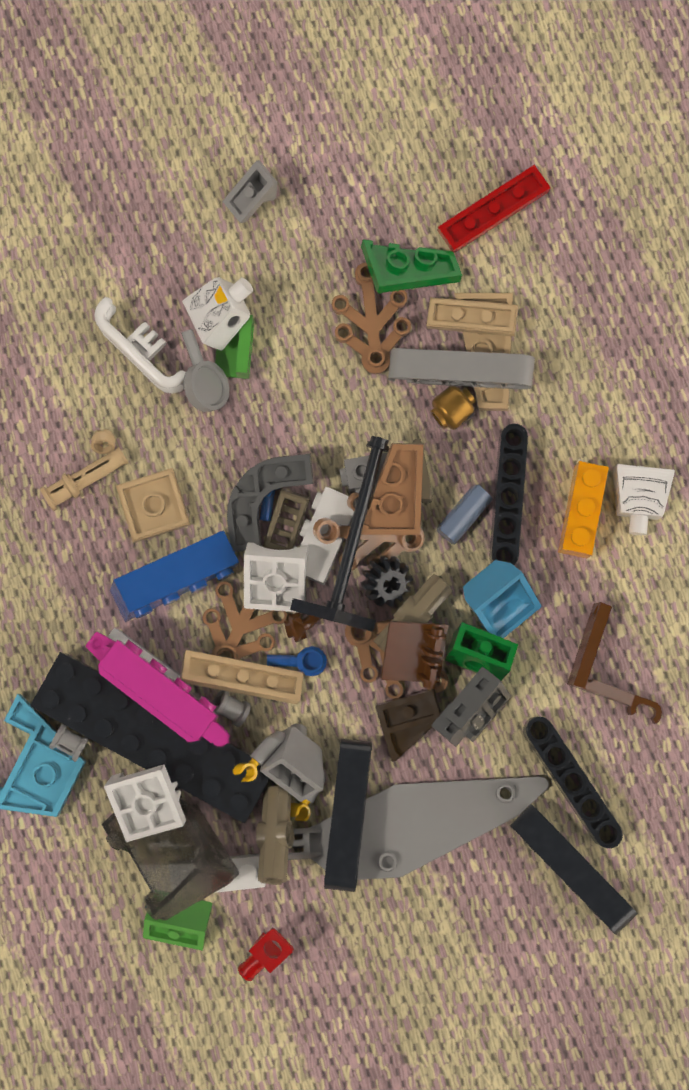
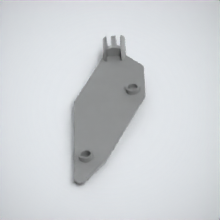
[288,777,549,880]

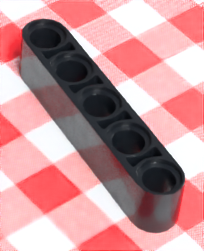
[489,423,528,565]
[523,717,623,848]
[324,739,372,892]
[510,804,638,935]

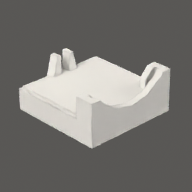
[244,542,308,612]
[104,765,186,842]

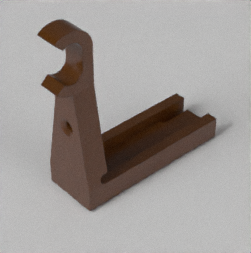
[567,602,662,724]

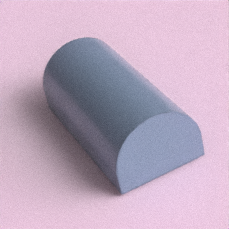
[436,484,493,545]

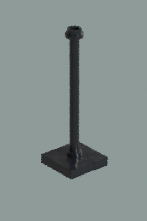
[290,436,389,632]

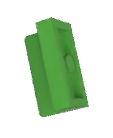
[215,315,254,379]
[143,891,212,951]

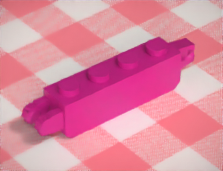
[86,632,231,747]

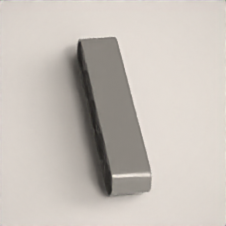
[388,348,535,390]

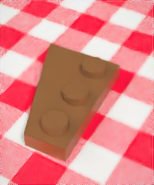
[361,443,424,535]

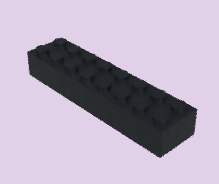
[30,652,270,824]

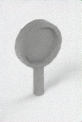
[181,329,230,412]

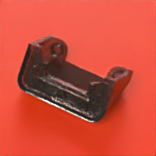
[101,786,239,920]

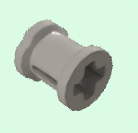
[212,690,251,727]
[49,724,89,762]

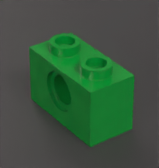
[444,622,518,681]

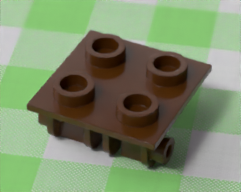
[381,621,449,689]

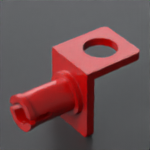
[238,928,294,981]

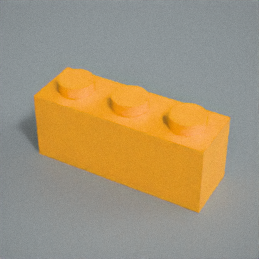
[558,461,609,559]

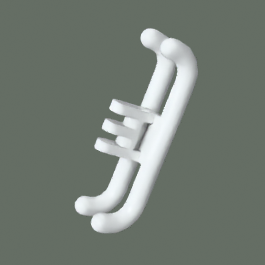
[94,297,186,394]

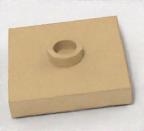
[116,468,191,543]

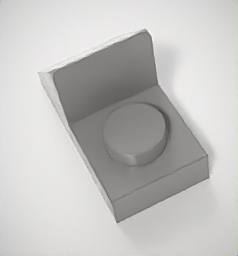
[222,160,278,223]

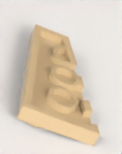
[454,293,514,411]

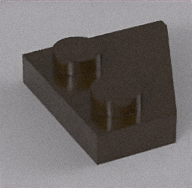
[375,689,441,762]

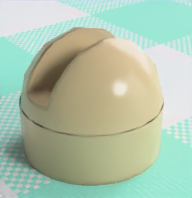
[91,429,115,454]

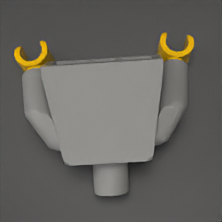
[233,724,326,821]

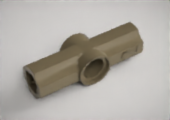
[373,574,453,652]
[256,786,294,885]

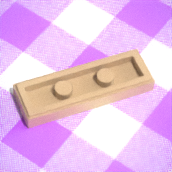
[426,297,519,337]

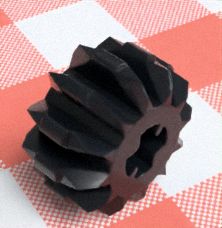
[361,555,413,607]

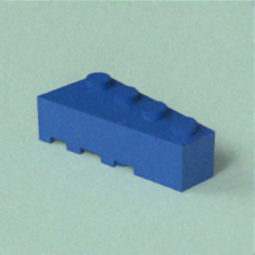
[110,530,239,622]

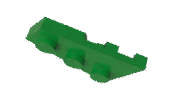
[361,239,462,293]

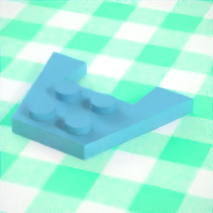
[0,694,86,817]

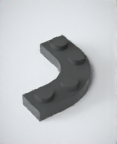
[227,453,314,552]

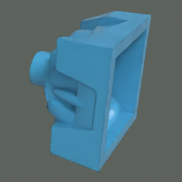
[463,560,542,638]

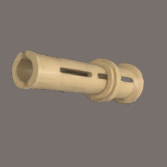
[40,447,129,511]

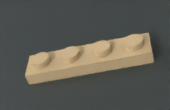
[180,650,303,704]

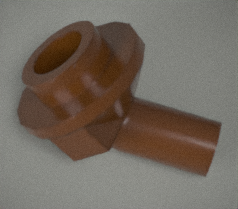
[284,613,322,642]

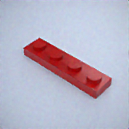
[437,164,551,253]

